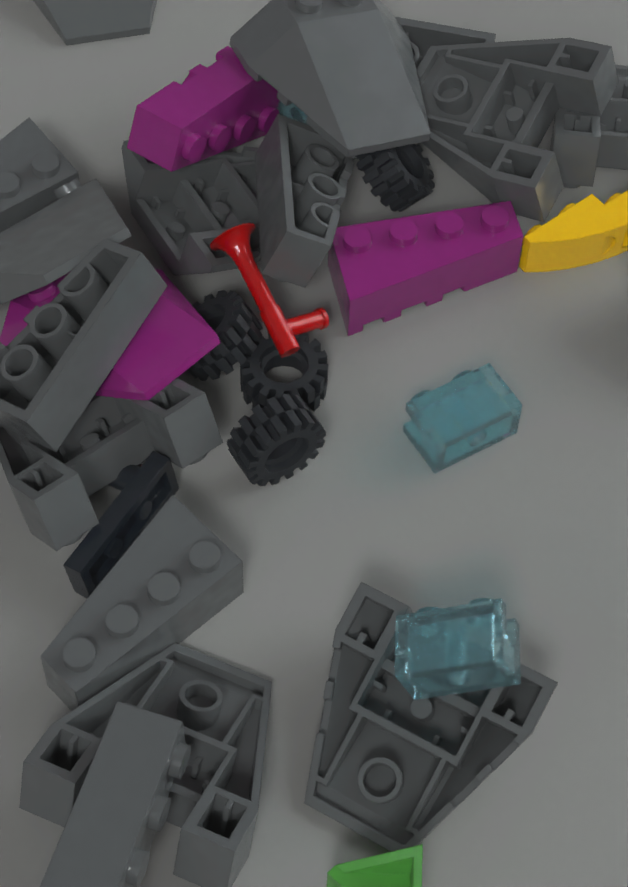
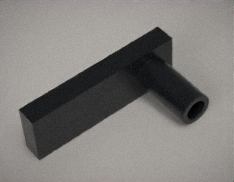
[63,451,179,599]

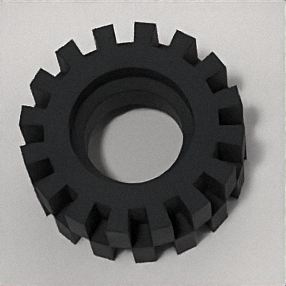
[355,144,435,212]
[187,290,263,381]
[240,332,328,411]
[227,394,326,486]

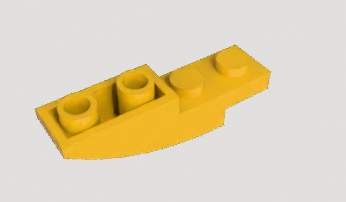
[519,190,628,272]

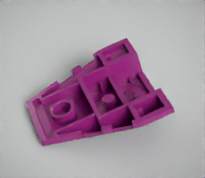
[0,268,220,401]

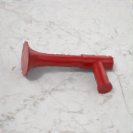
[210,223,329,358]

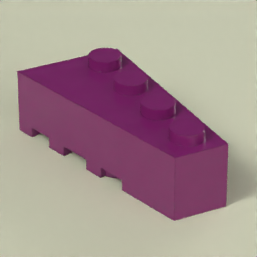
[127,46,280,172]
[328,201,523,336]

